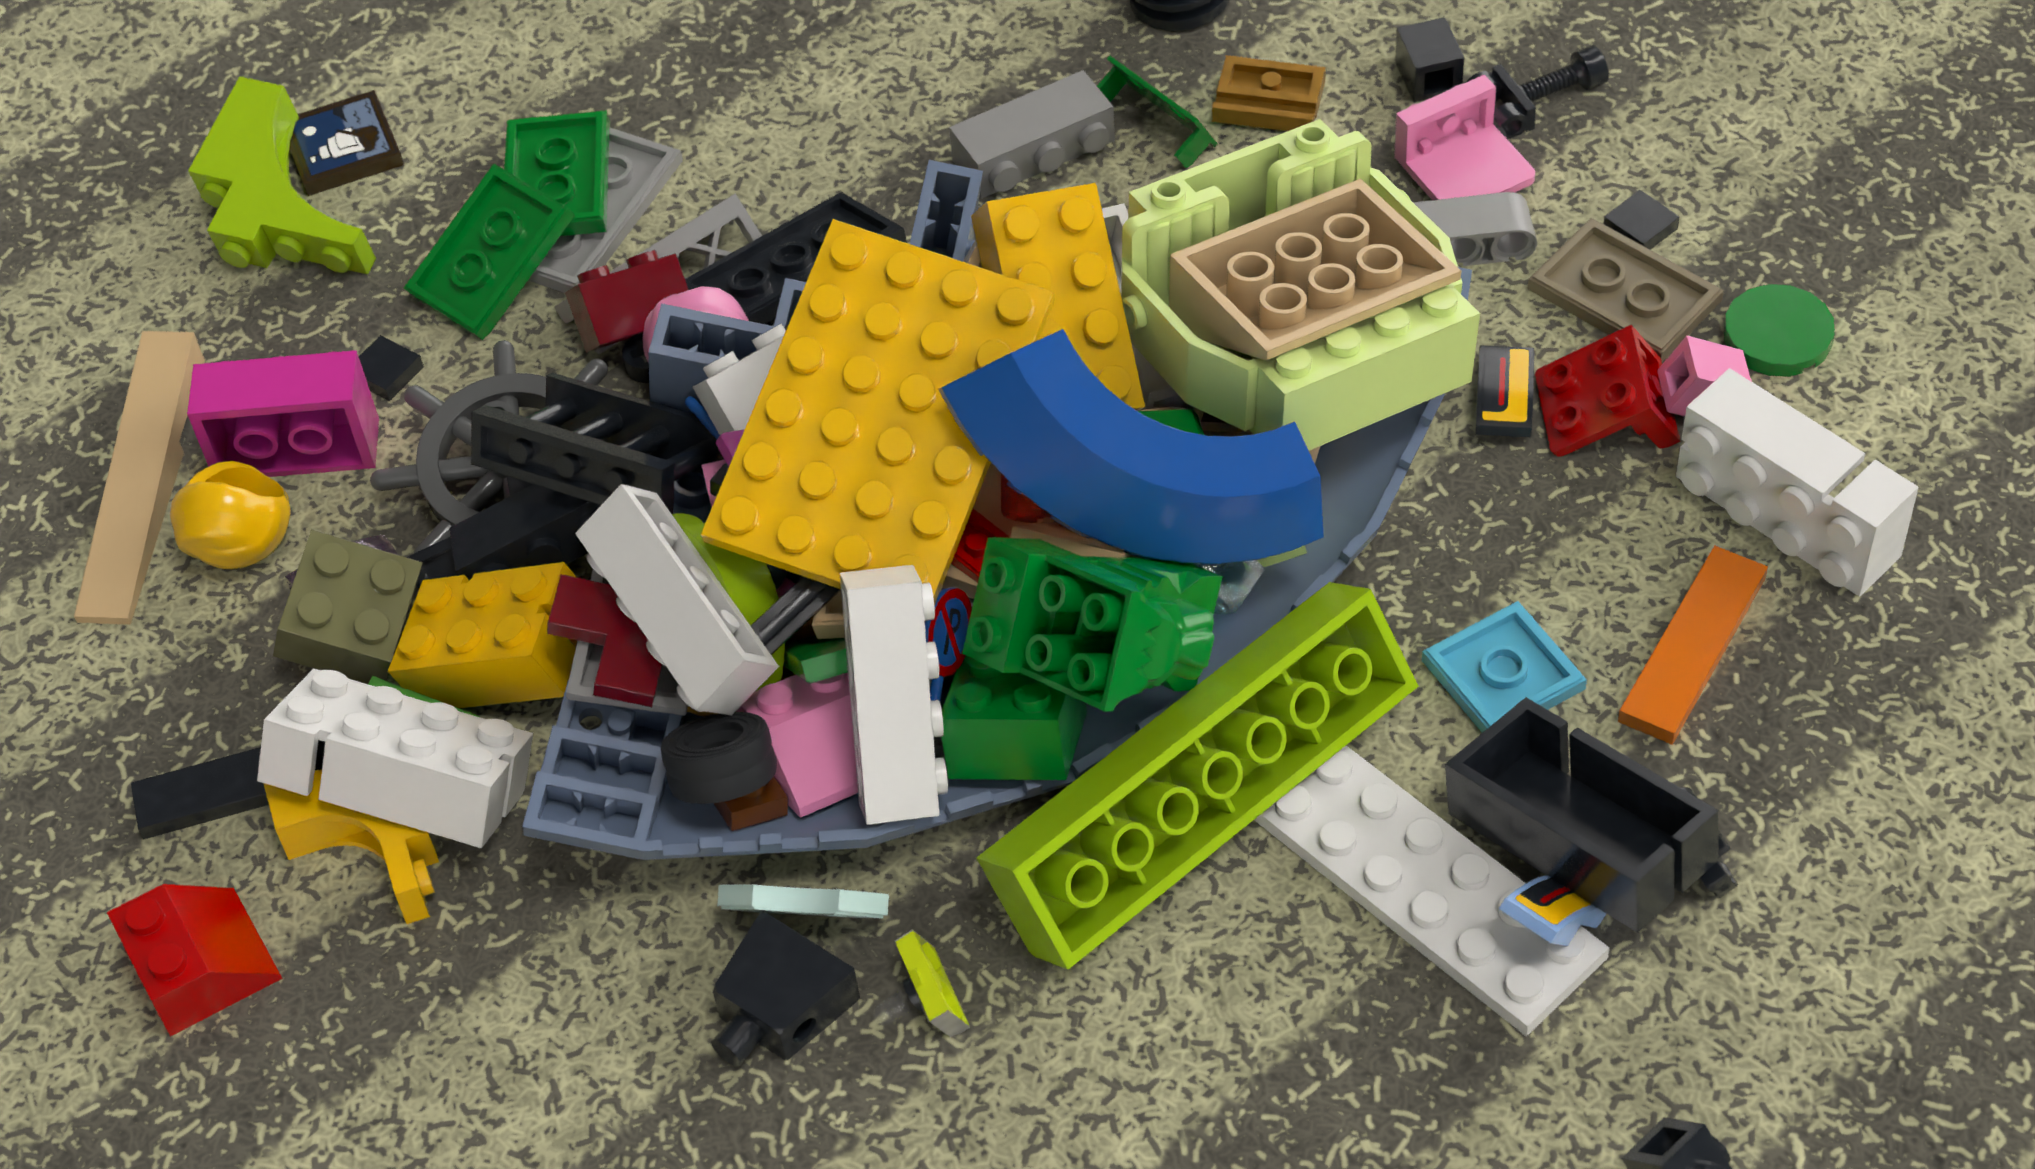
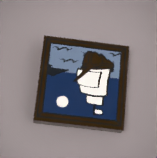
[290,90,404,196]

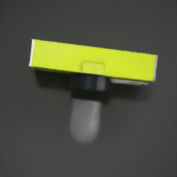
[872,929,970,1037]

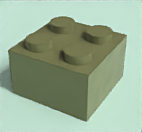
[273,529,423,684]

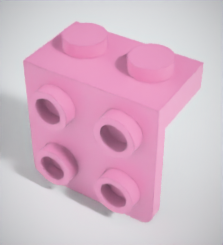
[1395,75,1535,200]

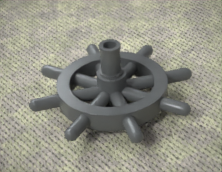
[370,340,608,553]

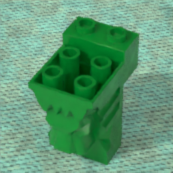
[962,537,1223,712]

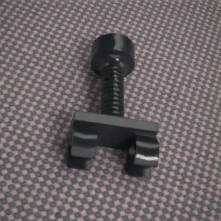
[1467,45,1609,139]

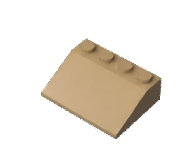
[1169,178,1461,360]

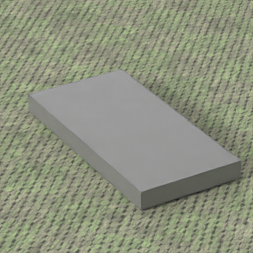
[528,128,683,293]

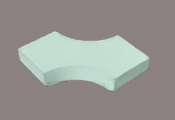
[717,885,889,918]

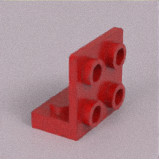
[1535,325,1681,457]

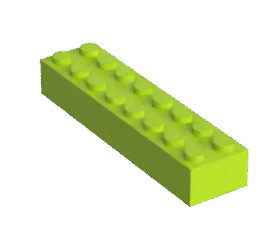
[976,582,1419,970]

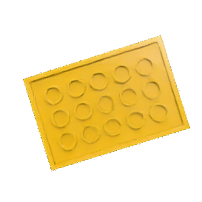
[701,219,1054,605]

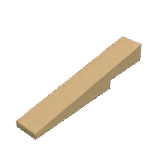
[74,331,205,625]

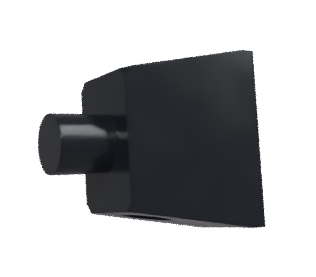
[711,911,860,1067]

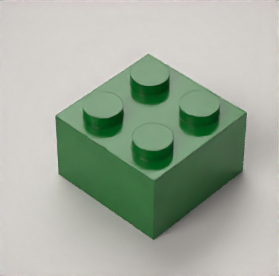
[941,656,1087,780]

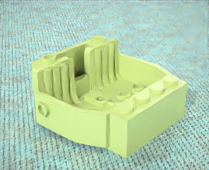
[1121,119,1480,451]

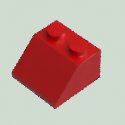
[106,884,282,1037]

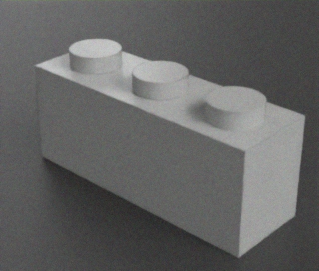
[949,70,1115,199]

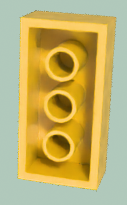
[971,183,1145,411]

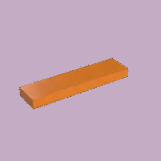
[1618,545,1768,745]

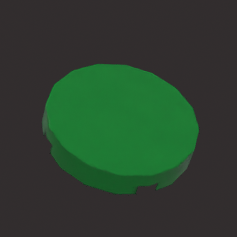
[1724,284,1835,377]

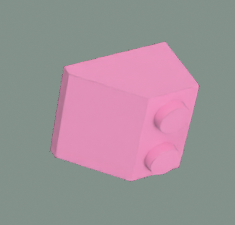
[736,673,858,818]

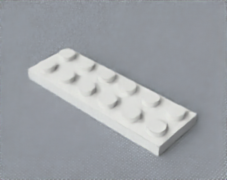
[1254,746,1609,1036]

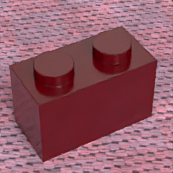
[565,250,689,353]

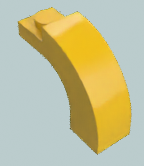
[264,770,439,924]

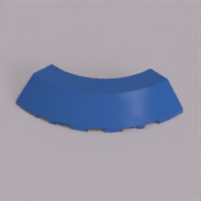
[938,329,1324,565]

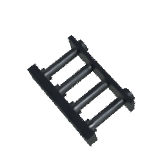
[471,372,724,514]

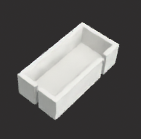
[1676,368,1919,597]
[257,668,533,848]

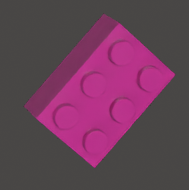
[187,350,379,477]

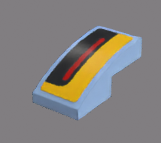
[1499,875,1607,946]

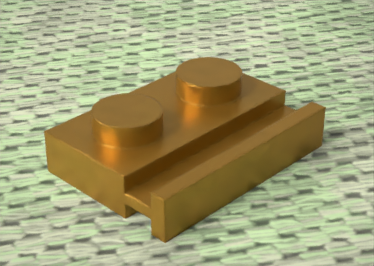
[1212,55,1326,131]

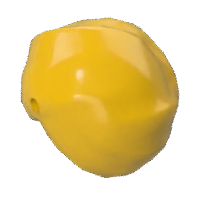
[170,461,291,569]

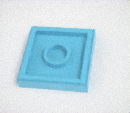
[1422,601,1587,733]

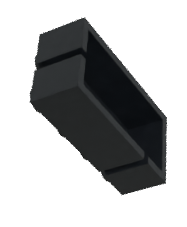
[1445,697,1718,933]

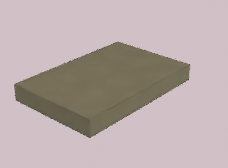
[1527,218,1724,362]

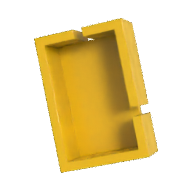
[387,562,577,708]

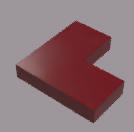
[547,574,663,708]

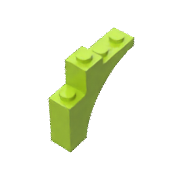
[188,76,376,275]

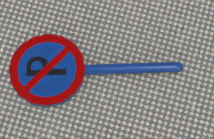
[925,587,972,701]

